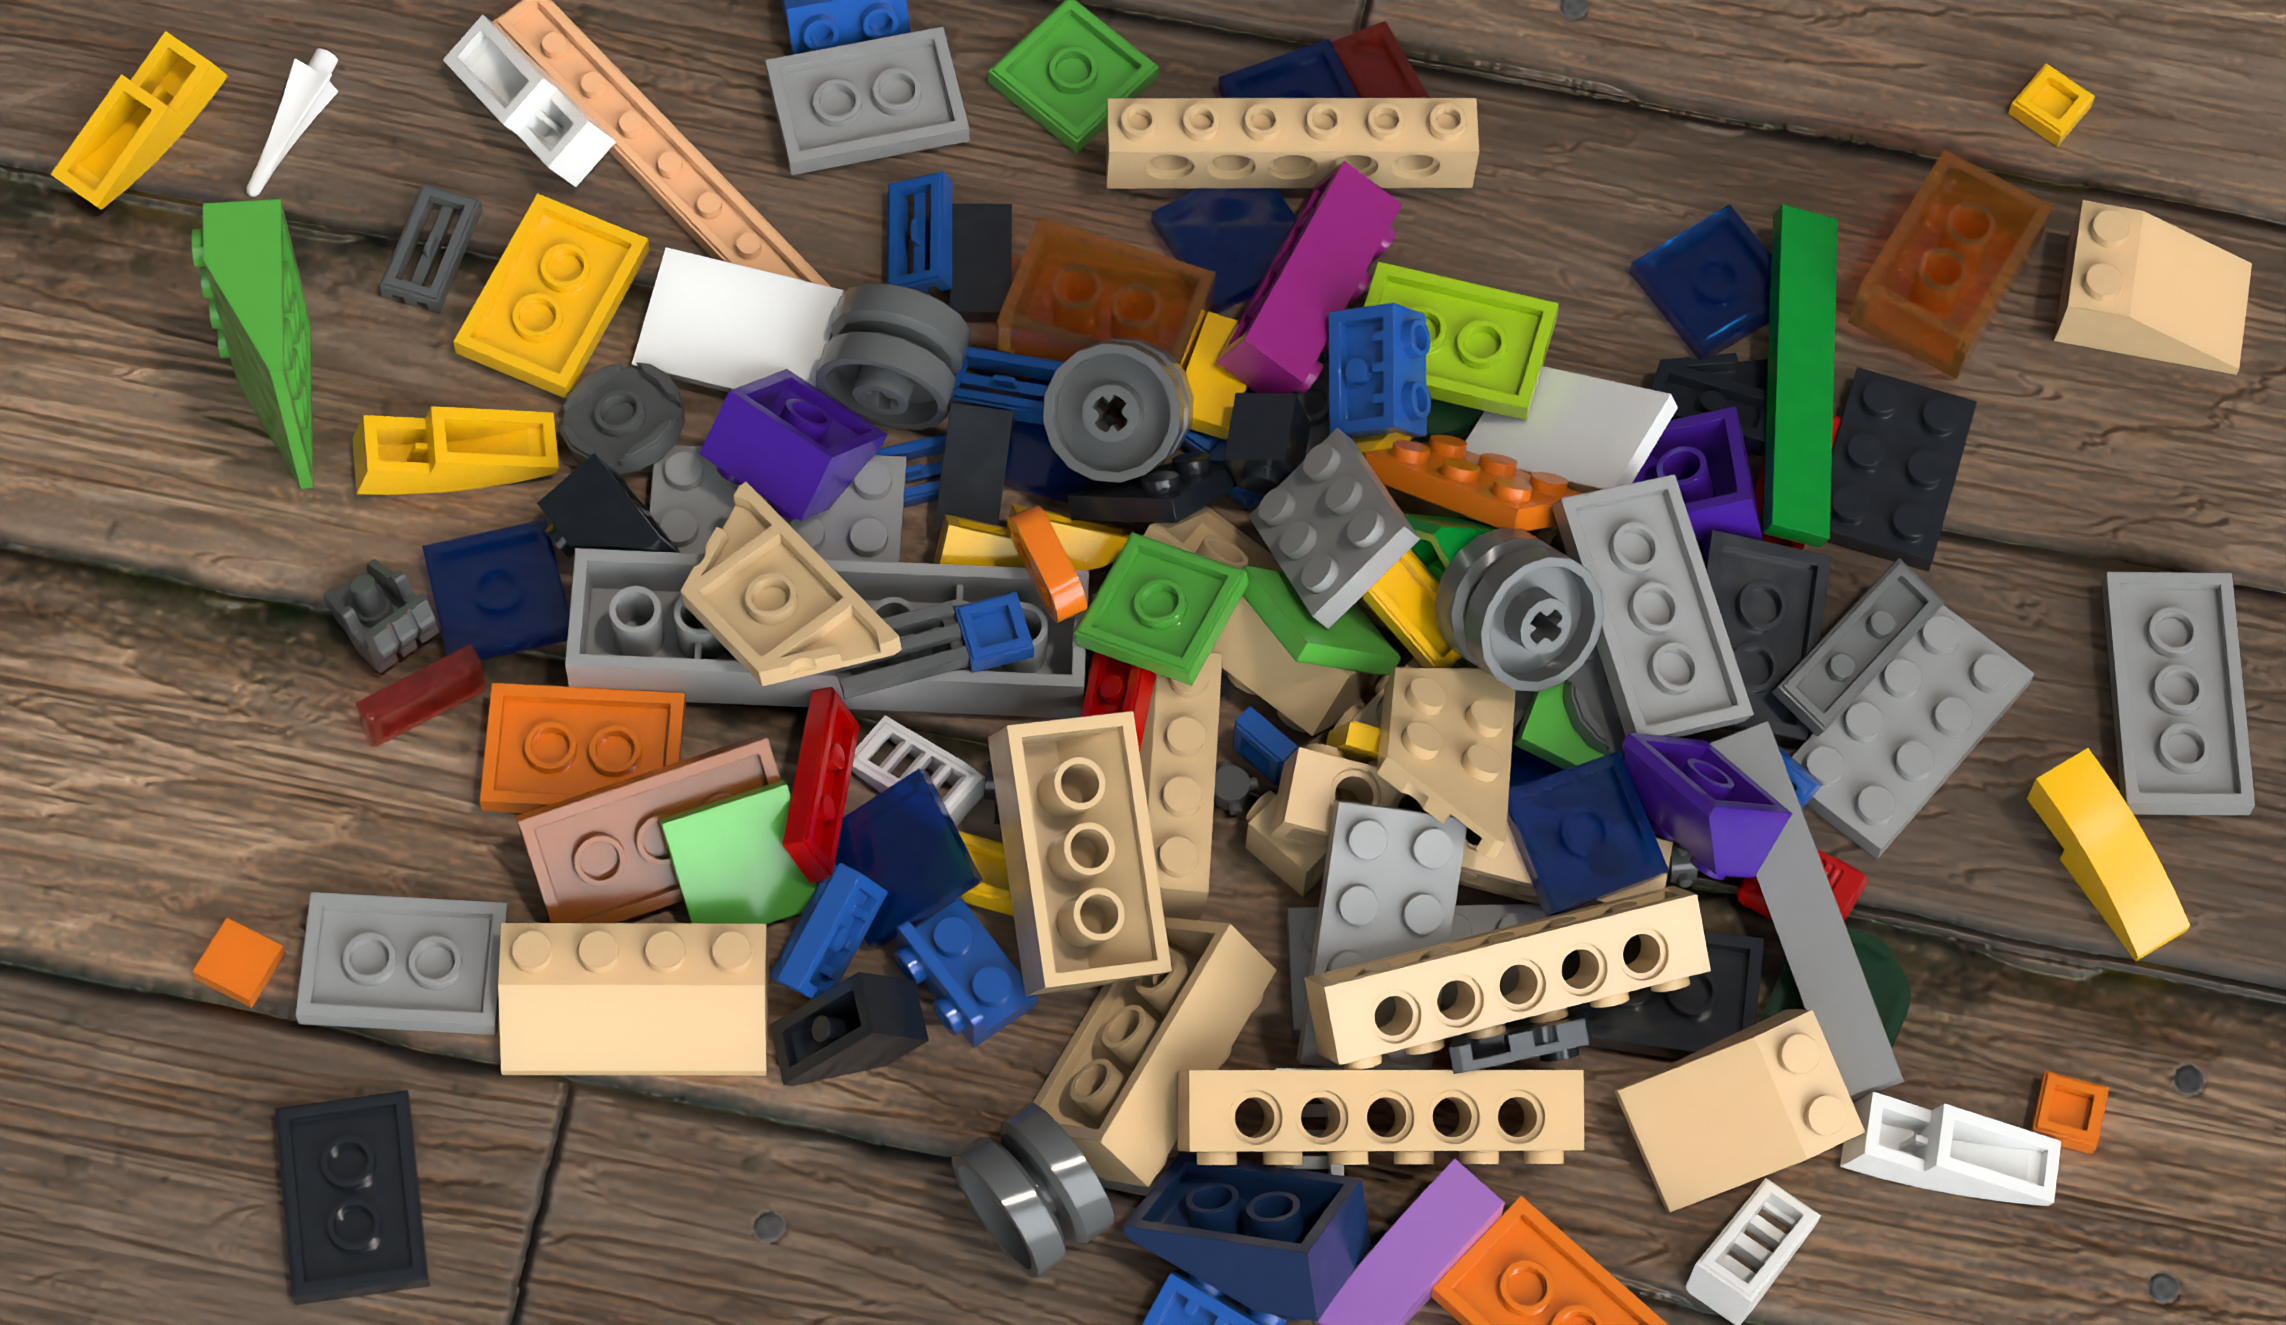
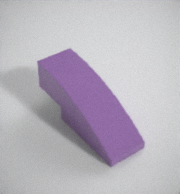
[1315,1159,1505,1325]

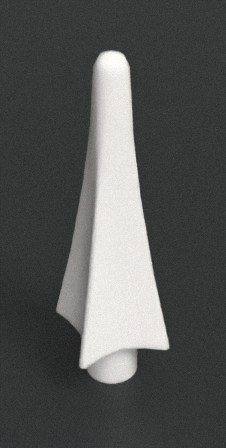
[246,48,338,197]

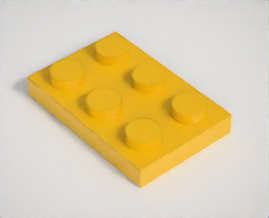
[453,193,650,399]

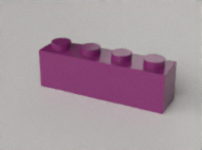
[1216,160,1402,394]

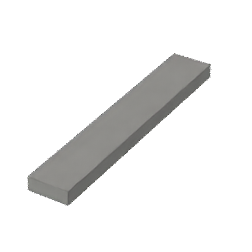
[1710,721,1904,1101]

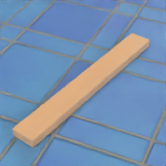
[492,0,831,287]

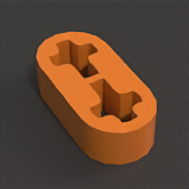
[1007,505,1088,623]

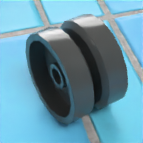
[816,283,970,430]
[1043,336,1194,483]
[1435,528,1604,692]
[952,1103,1114,1278]

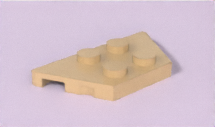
[680,482,902,686]
[1377,668,1516,860]

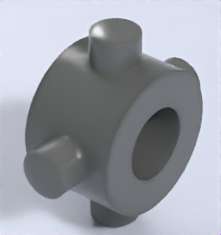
[1214,761,1259,815]
[1667,841,1698,888]

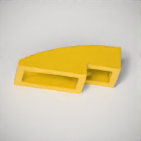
[50,31,228,210]
[352,406,559,495]
[933,503,1135,570]
[2027,748,2190,961]

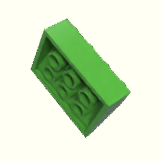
[192,199,314,489]

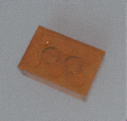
[1848,149,2054,380]
[997,217,1216,372]

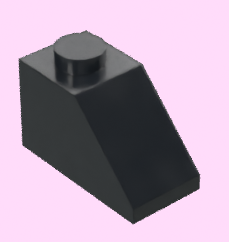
[537,453,681,558]
[770,972,929,1086]

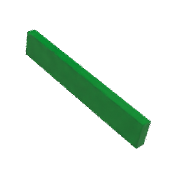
[1763,204,1838,548]

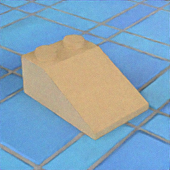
[2054,200,2252,375]
[1614,1009,1865,1212]

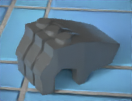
[324,559,440,673]

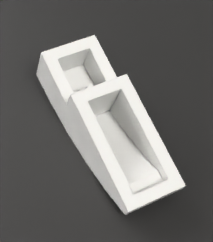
[443,15,616,187]
[1840,1092,2061,1206]

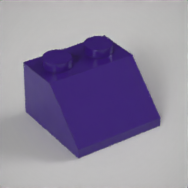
[699,369,888,521]
[1632,406,1763,553]
[1623,733,1792,880]

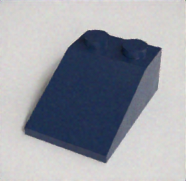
[1123,1153,1371,1321]

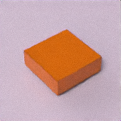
[192,917,286,1008]
[2030,1070,2109,1155]

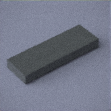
[1771,558,1945,737]

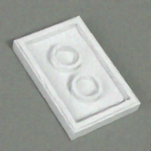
[632,247,845,392]
[1466,366,1678,494]

